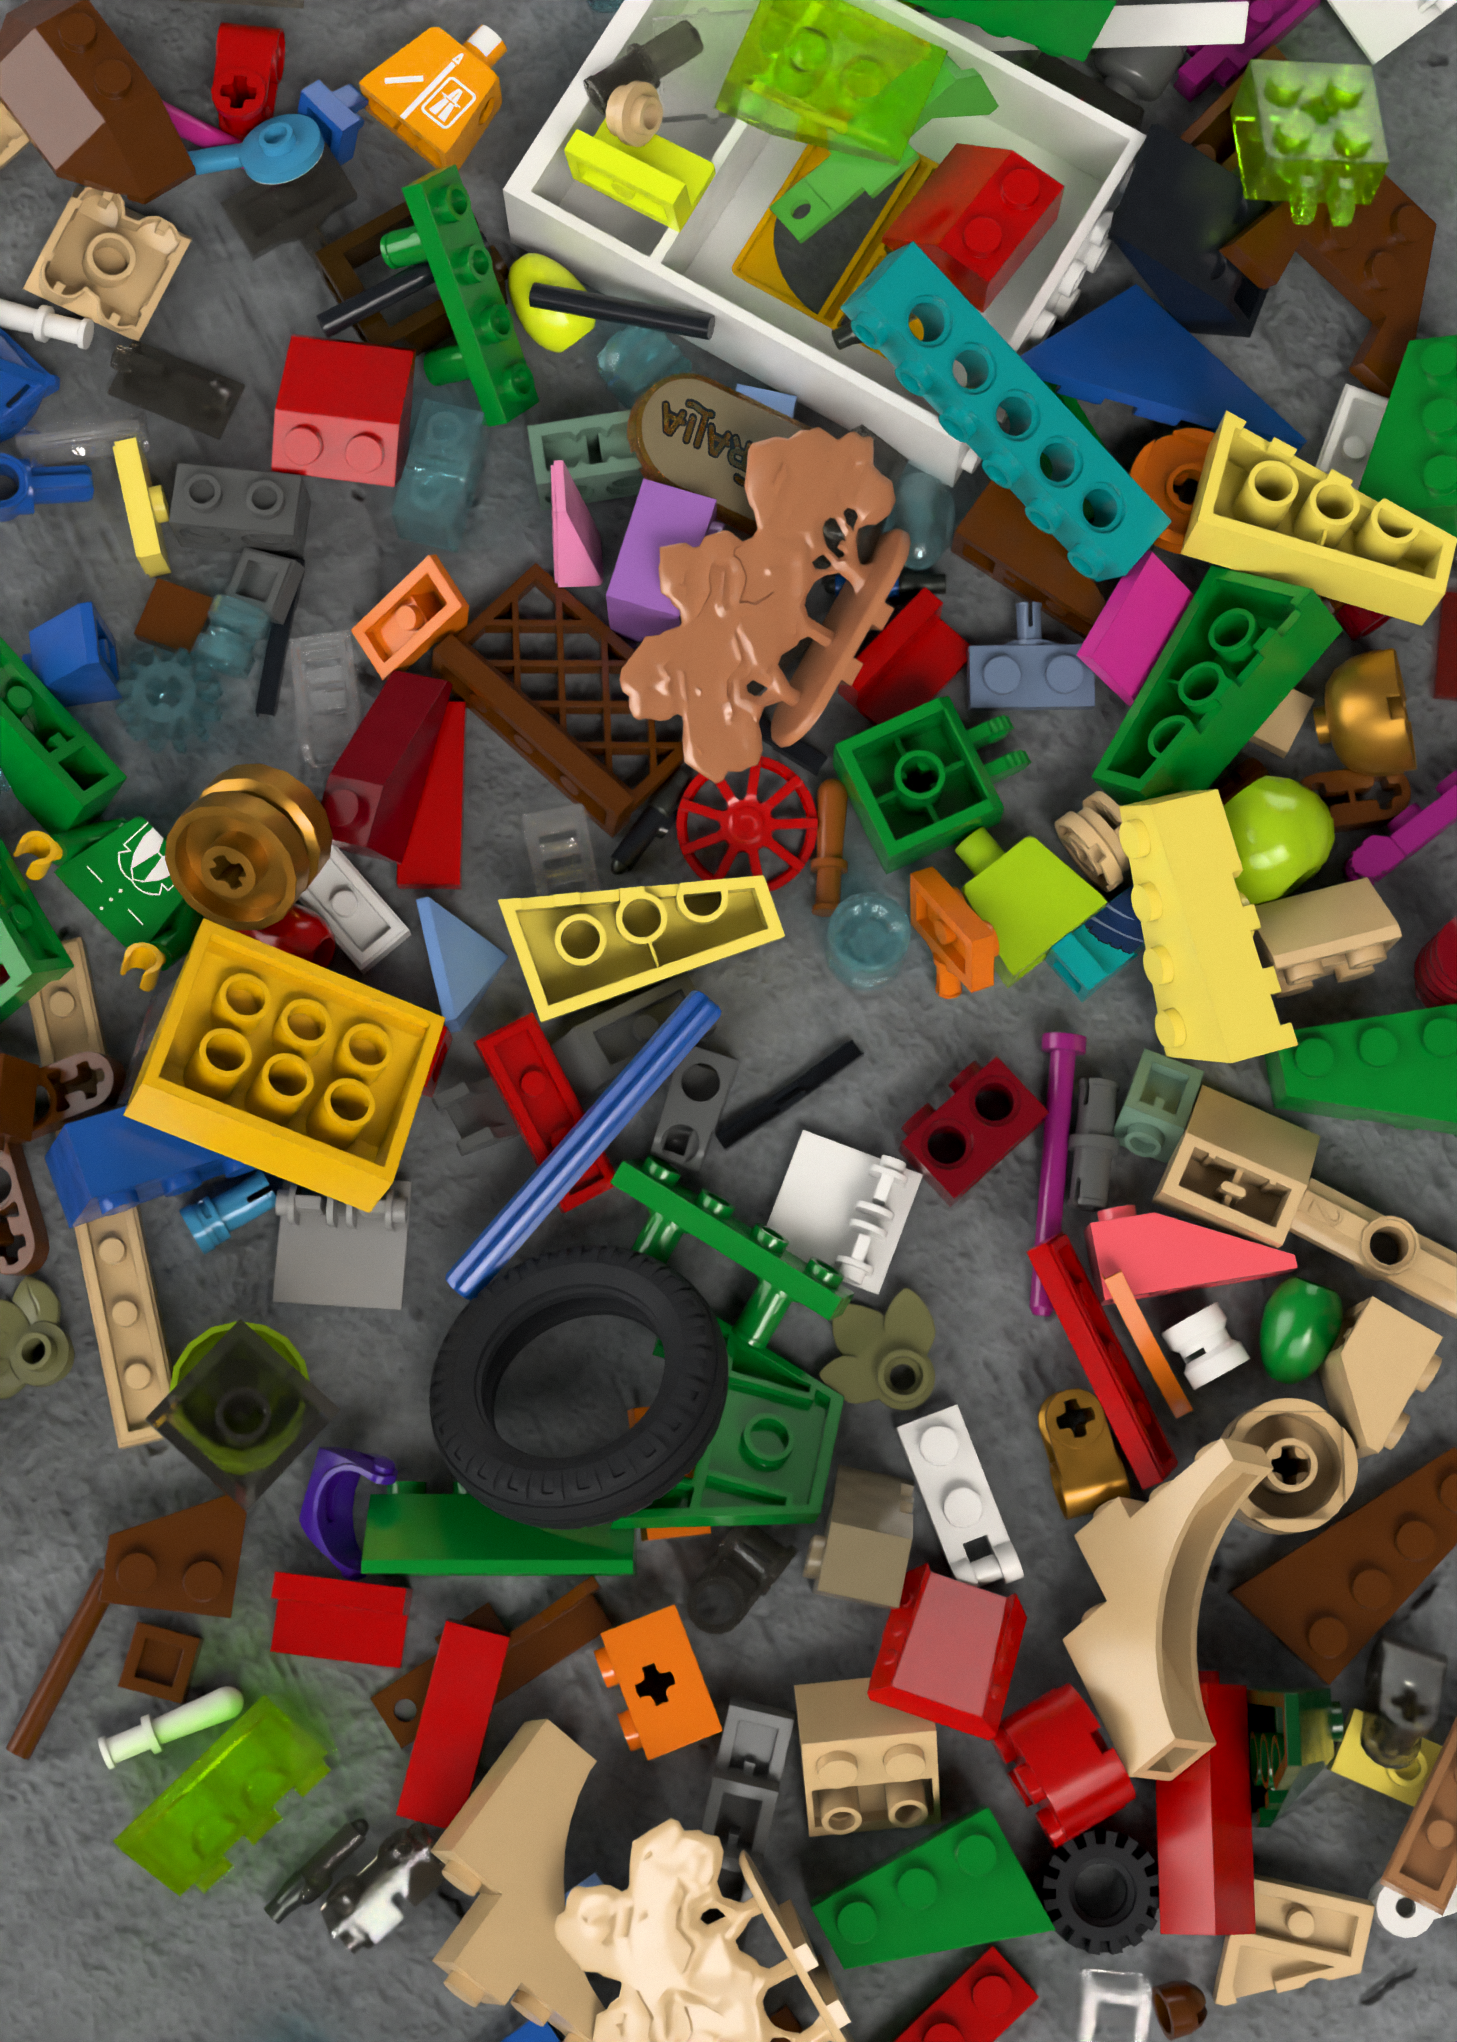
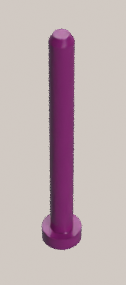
[1029,1032,1087,1317]

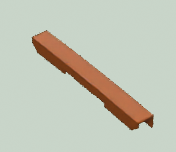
[1101,1269,1193,1419]

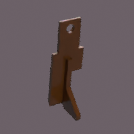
[370,1575,613,1749]

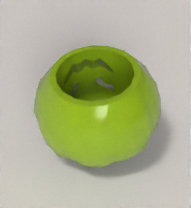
[1223,776,1335,906]

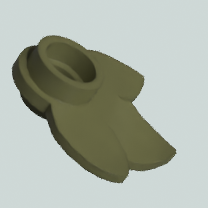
[0,1276,75,1400]
[819,1288,936,1410]

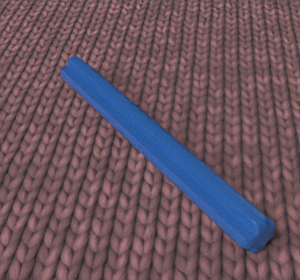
[445,989,722,1301]

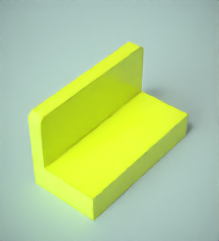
[564,117,716,233]

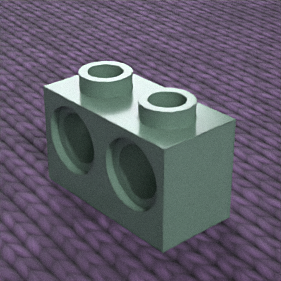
[527,407,662,510]

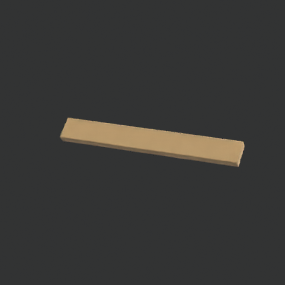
[29,937,175,1449]

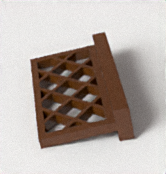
[431,563,684,839]

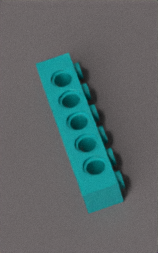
[840,241,1172,582]

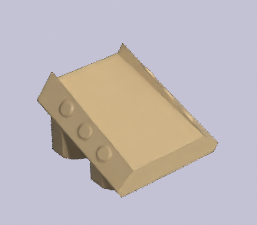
[23,185,192,342]

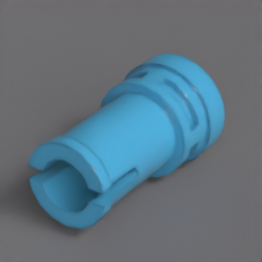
[179,1170,276,1255]

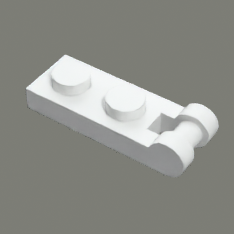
[895,1404,1024,1588]

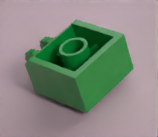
[832,696,1031,875]

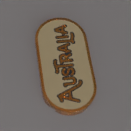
[627,373,854,543]

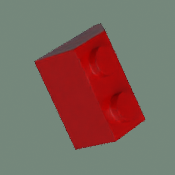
[882,143,1065,313]
[271,334,416,487]

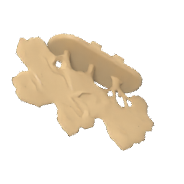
[554,1818,855,2042]

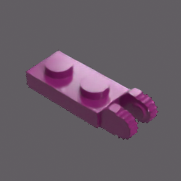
[1341,769,1457,885]

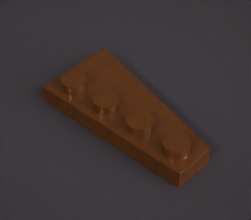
[1227,1447,1457,1685]

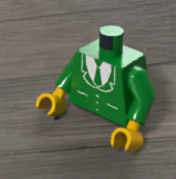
[13,816,205,992]

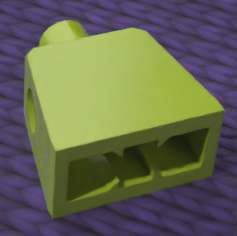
[955,827,1108,988]

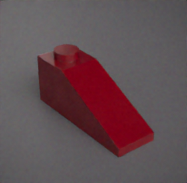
[321,670,453,864]

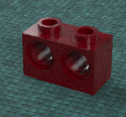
[898,1056,1050,1207]

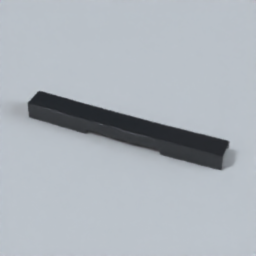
[715,1040,864,1151]

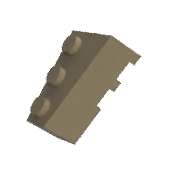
[802,1464,914,1610]

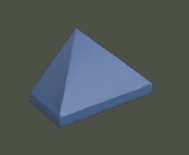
[416,897,509,1033]

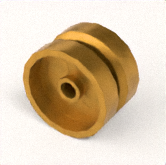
[165,763,333,931]

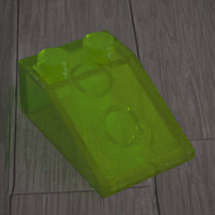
[714,0,948,166]

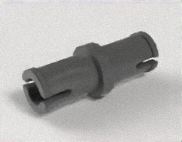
[1067,1078,1120,1212]

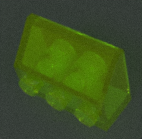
[113,1692,337,1897]

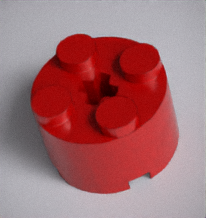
[990,1683,1136,1849]

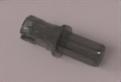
[583,20,704,115]

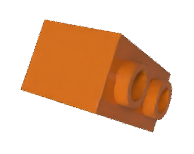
[594,1604,723,1761]

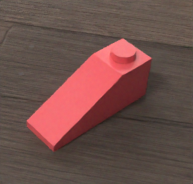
[1083,1205,1298,1306]

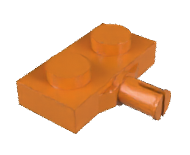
[910,866,999,999]

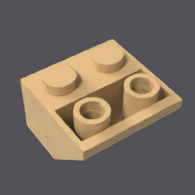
[1253,877,1402,998]
[1151,1085,1321,1249]
[1318,1296,1443,1459]
[794,1677,941,1837]

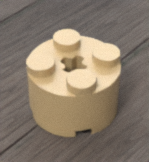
[1219,1398,1358,1535]

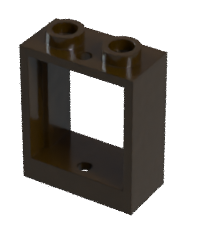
[314,201,509,356]

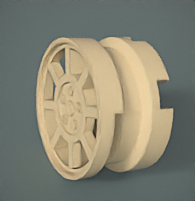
[1055,791,1130,892]

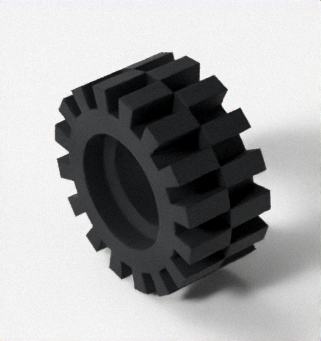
[1037,1827,1159,1955]

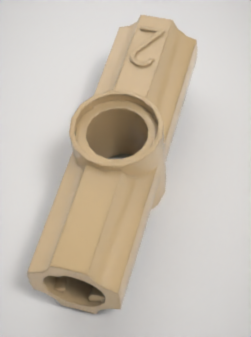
[1289,1178,1457,1319]

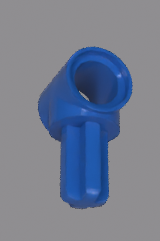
[0,453,94,522]

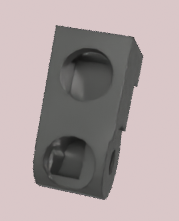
[650,1046,740,1173]

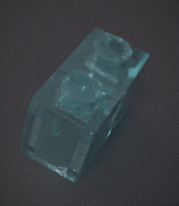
[391,398,490,553]

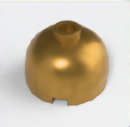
[1313,648,1417,777]

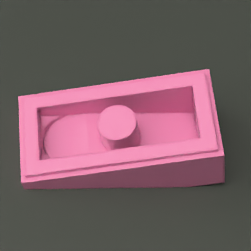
[551,460,603,588]

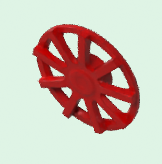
[676,756,818,892]

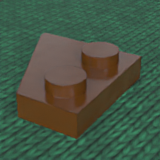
[98,1490,250,1618]

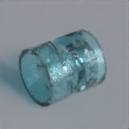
[825,891,911,991]

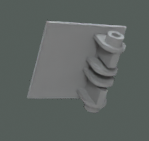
[273,1179,412,1310]

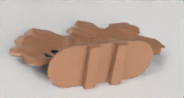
[619,427,911,784]

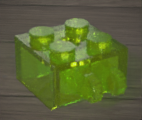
[1230,59,1390,227]

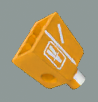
[359,25,507,171]

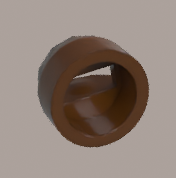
[1152,1980,1207,2041]

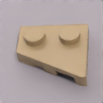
[1212,1874,1375,2006]

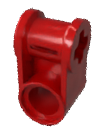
[211,22,286,141]

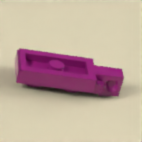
[1173,0,1321,102]

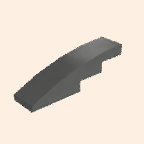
[701,1696,796,1952]

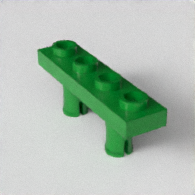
[380,164,540,427]
[610,1155,855,1349]

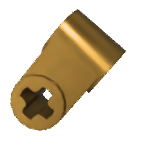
[1037,1388,1130,1520]

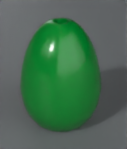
[1259,1276,1343,1385]

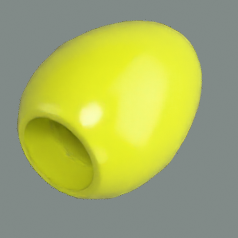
[508,253,596,353]

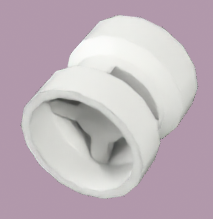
[1161,1302,1251,1390]

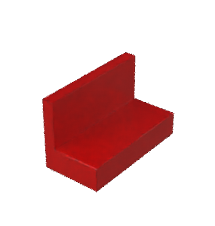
[838,587,971,726]
[270,1571,413,1668]

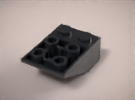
[1108,124,1273,338]

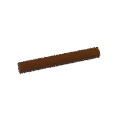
[6,1568,110,1760]

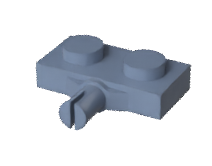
[966,602,1095,711]

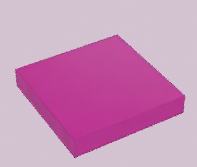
[1077,551,1194,708]

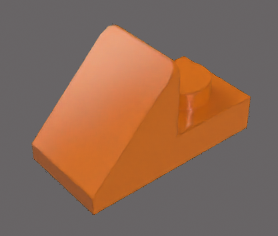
[351,554,469,681]

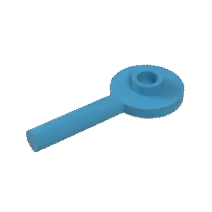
[187,114,324,184]

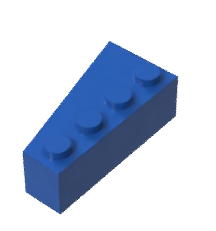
[44,1106,257,1229]

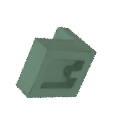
[1114,1048,1205,1162]

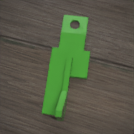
[769,50,999,244]

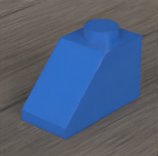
[22,601,123,707]

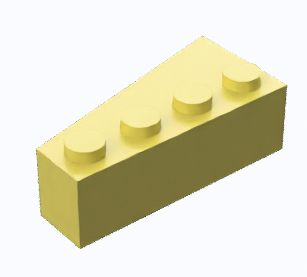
[1180,410,1457,626]
[1119,789,1298,1063]
[498,875,785,1023]

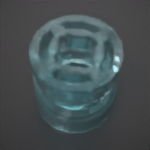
[190,595,272,679]

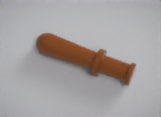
[810,778,848,917]

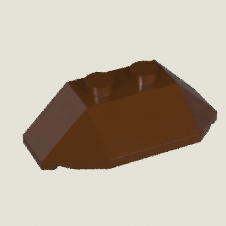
[0,0,196,205]

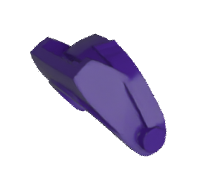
[299,1447,398,1581]

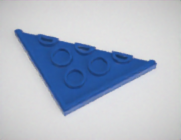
[1020,284,1307,456]

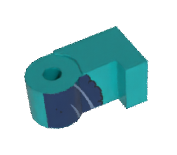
[1045,885,1145,1003]

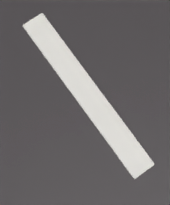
[919,1,1249,51]

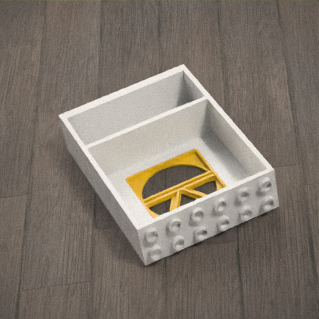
[503,0,1147,488]

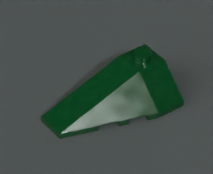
[1247,1687,1343,1828]

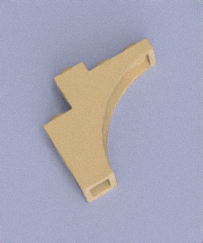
[1062,1438,1274,1781]
[430,1719,606,2042]

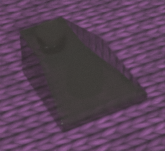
[145,1319,341,1513]

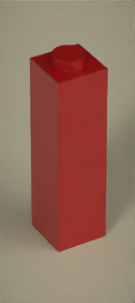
[1156,1671,1256,1936]

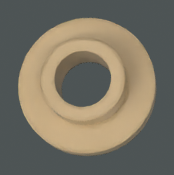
[606,81,663,147]

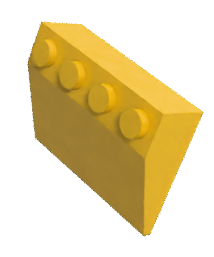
[123,918,446,1213]

